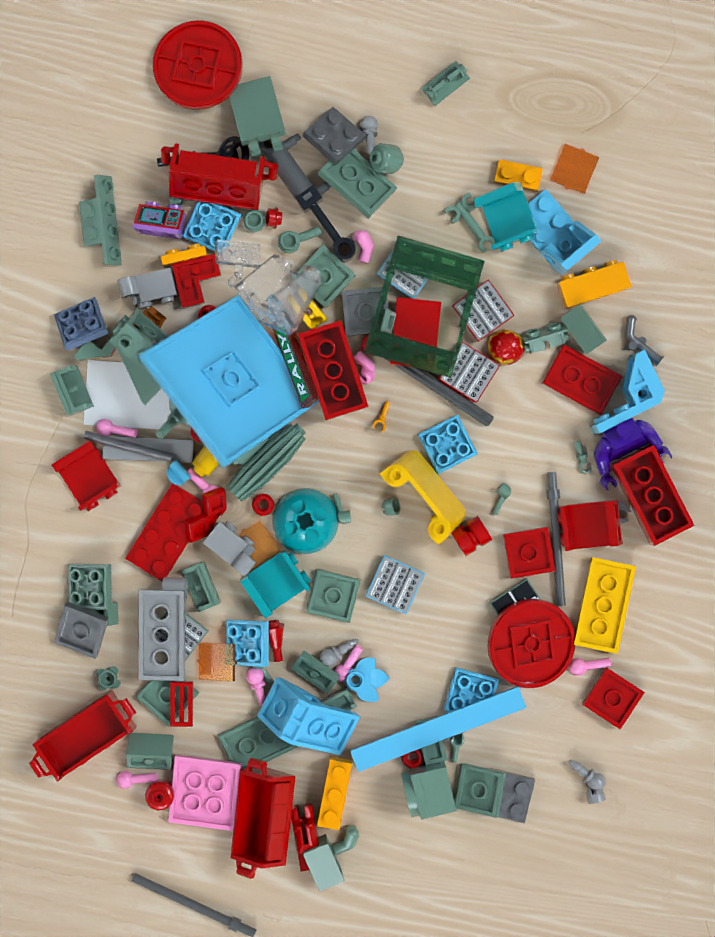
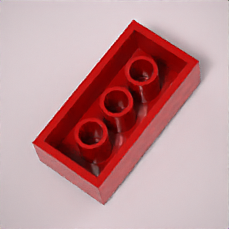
[298,320,369,421]
[610,445,695,546]

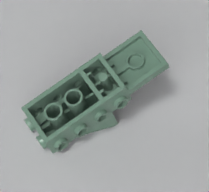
[110,309,170,405]

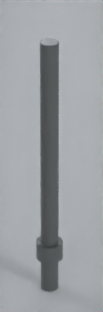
[546,472,566,606]
[132,873,257,937]

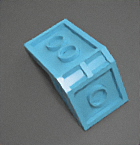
[529,189,601,276]
[590,350,665,434]
[257,677,360,755]

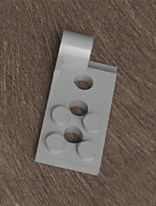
[139,577,188,681]

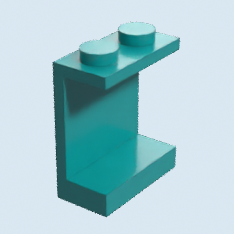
[473,182,539,252]
[240,549,311,619]

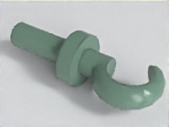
[574,440,592,474]

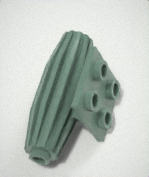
[226,423,306,502]

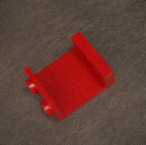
[52,441,121,512]
[558,500,623,551]

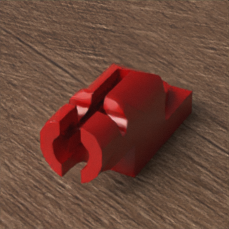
[291,803,319,872]

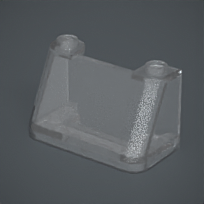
[234,254,321,336]

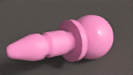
[246,667,266,706]

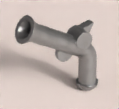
[624,315,664,366]

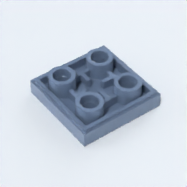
[54,297,109,351]

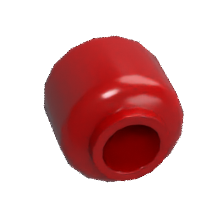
[145,779,175,811]

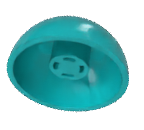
[272,488,339,554]

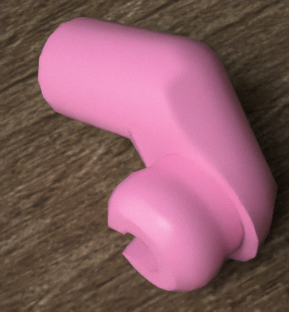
[353,230,374,264]
[353,350,375,384]

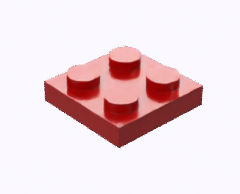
[503,527,555,579]
[582,667,645,730]

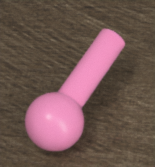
[96,419,138,438]
[187,467,218,493]
[334,644,364,682]
[569,657,612,676]
[116,771,158,789]

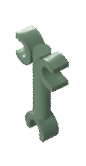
[444,193,496,253]

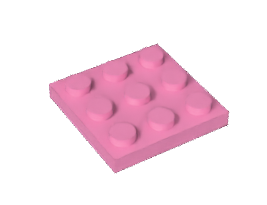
[168,754,243,831]

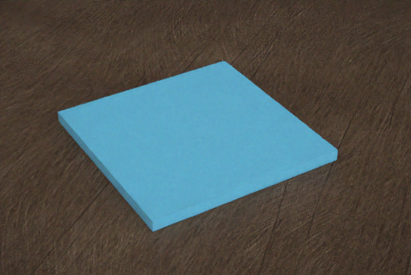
[139,295,319,468]

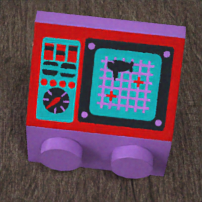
[133,201,186,240]

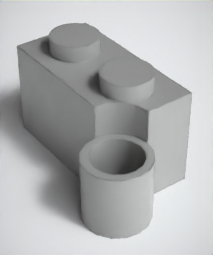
[117,268,178,309]
[203,521,256,576]

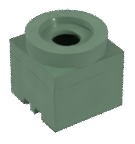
[401,761,456,820]

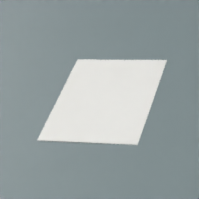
[84,360,171,430]

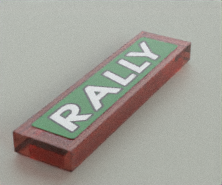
[272,317,319,409]

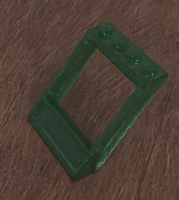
[364,235,485,378]

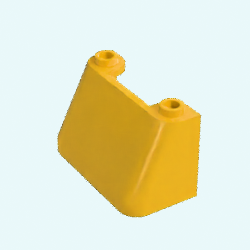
[379,450,466,545]

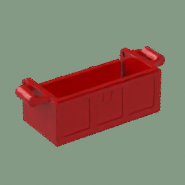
[161,143,278,210]
[29,690,137,782]
[230,758,296,879]

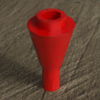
[269,620,284,662]

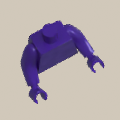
[594,417,672,491]

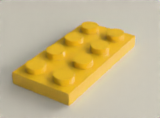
[574,557,636,654]

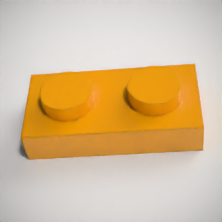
[494,159,543,192]
[161,244,208,267]

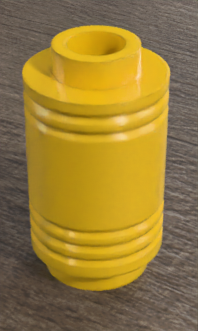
[192,445,219,477]

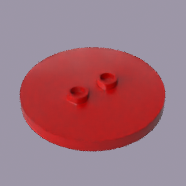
[153,20,243,110]
[487,599,575,688]

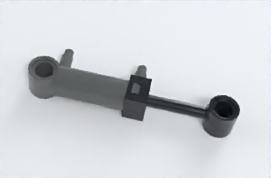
[258,133,356,262]

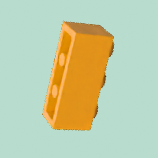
[557,259,632,309]
[317,755,352,830]

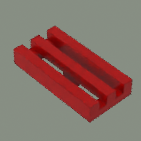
[170,681,193,727]

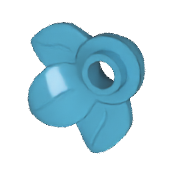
[344,657,389,702]

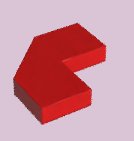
[185,487,227,543]

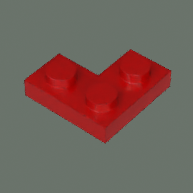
[172,254,221,308]

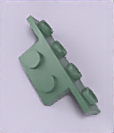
[79,175,122,266]

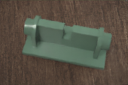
[421,61,470,106]
[520,322,569,354]

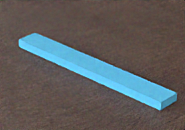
[350,686,527,772]

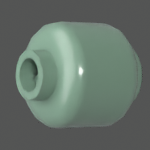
[370,143,404,174]

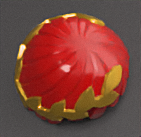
[487,329,525,365]

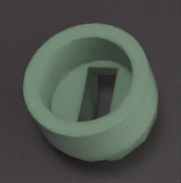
[381,497,400,516]

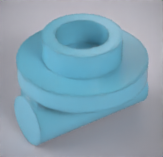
[166,460,191,485]

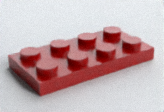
[125,483,204,582]

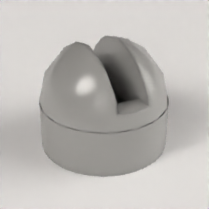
[586,788,606,804]

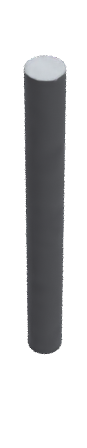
[84,430,173,462]

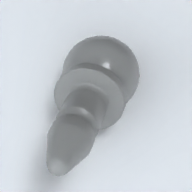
[360,116,378,155]
[319,639,359,667]
[569,760,606,791]

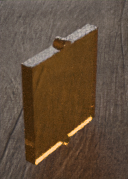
[550,144,599,194]
[239,521,281,571]
[197,642,237,682]

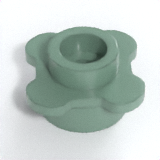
[96,666,121,691]

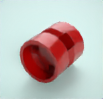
[451,516,492,556]

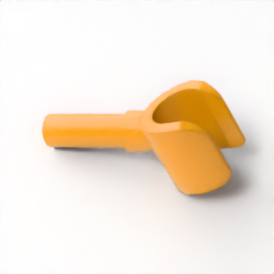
[373,401,391,433]

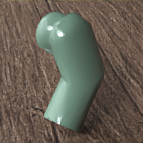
[332,825,359,855]

